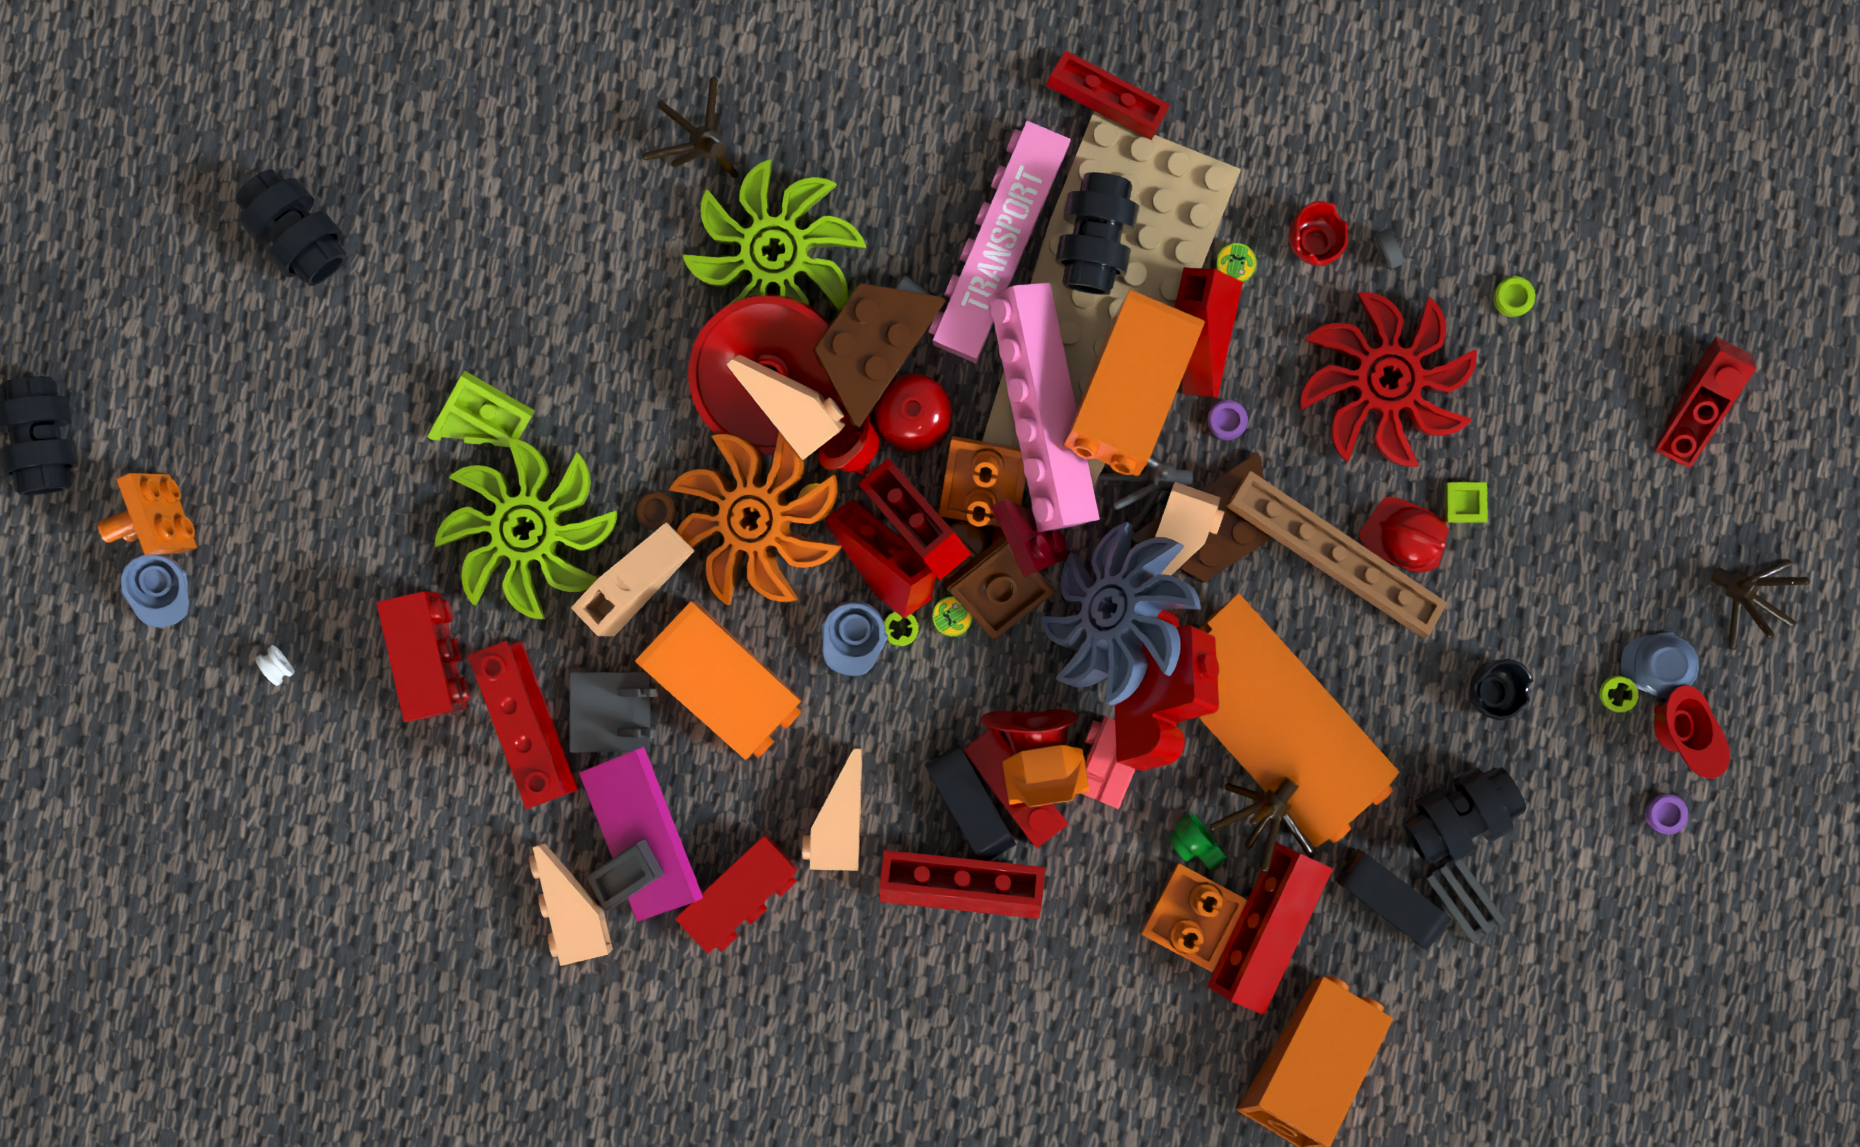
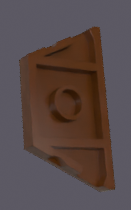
[812,283,946,428]
[1131,452,1271,583]

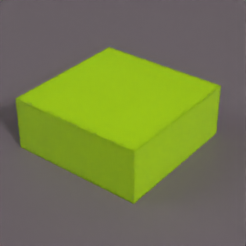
[1444,482,1488,523]

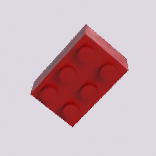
[376,591,471,722]

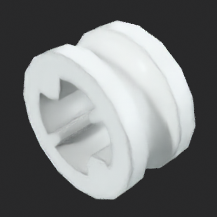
[255,645,295,686]

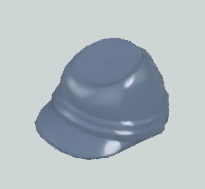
[120,553,189,628]
[821,600,888,676]
[1621,632,1699,699]

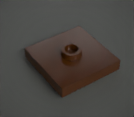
[944,535,1056,640]

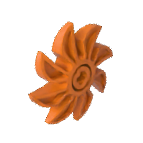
[669,431,842,605]

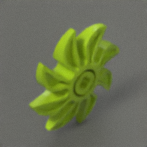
[683,159,866,311]
[435,438,617,619]

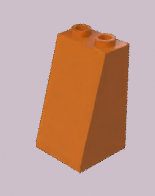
[1063,289,1205,476]
[635,601,803,760]
[1237,976,1394,1147]

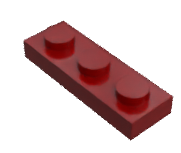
[1046,50,1170,140]

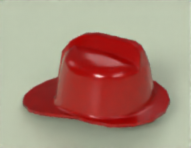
[819,405,880,475]
[1359,496,1449,573]
[1653,685,1730,779]
[980,709,1078,754]

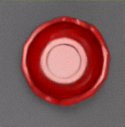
[1288,200,1348,266]

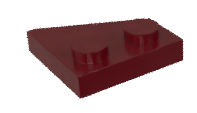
[991,499,1069,577]

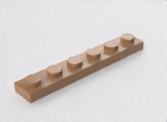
[1226,470,1447,638]

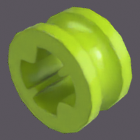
[884,612,918,646]
[1599,676,1639,712]

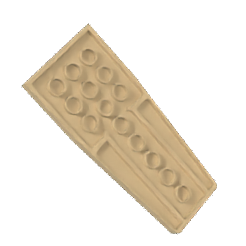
[982,111,1241,486]

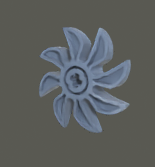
[1042,522,1201,705]

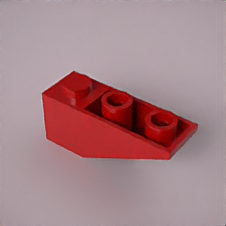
[1175,267,1243,398]
[1655,336,1757,468]

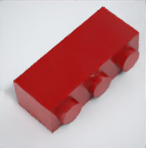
[859,458,971,580]
[675,833,799,954]

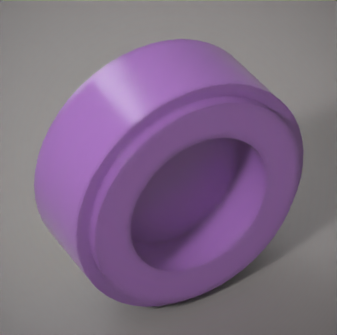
[1207,400,1248,441]
[1645,794,1688,835]

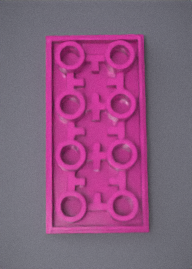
[579,747,703,922]

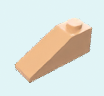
[726,354,845,460]
[1155,482,1224,576]
[802,748,862,871]

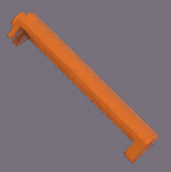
[1198,593,1399,848]

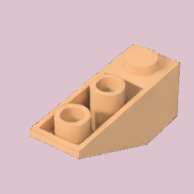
[571,523,695,636]
[529,843,613,966]

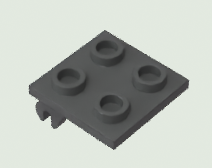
[570,672,658,752]

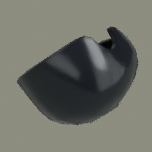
[1470,658,1533,721]

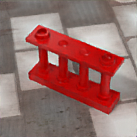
[467,641,579,810]

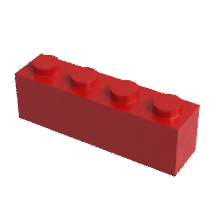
[1207,842,1333,1015]
[879,850,1045,919]

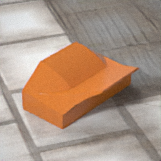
[1003,745,1090,807]

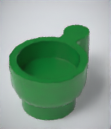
[1168,812,1228,870]

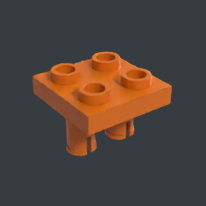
[939,436,1026,527]
[98,473,197,555]
[1140,862,1248,972]

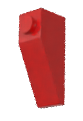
[824,500,937,618]
[963,728,1069,849]

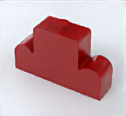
[1115,610,1219,771]

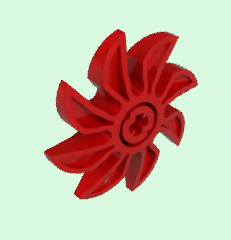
[1300,292,1477,467]

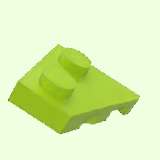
[427,371,535,447]

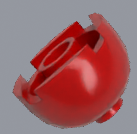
[873,373,953,453]

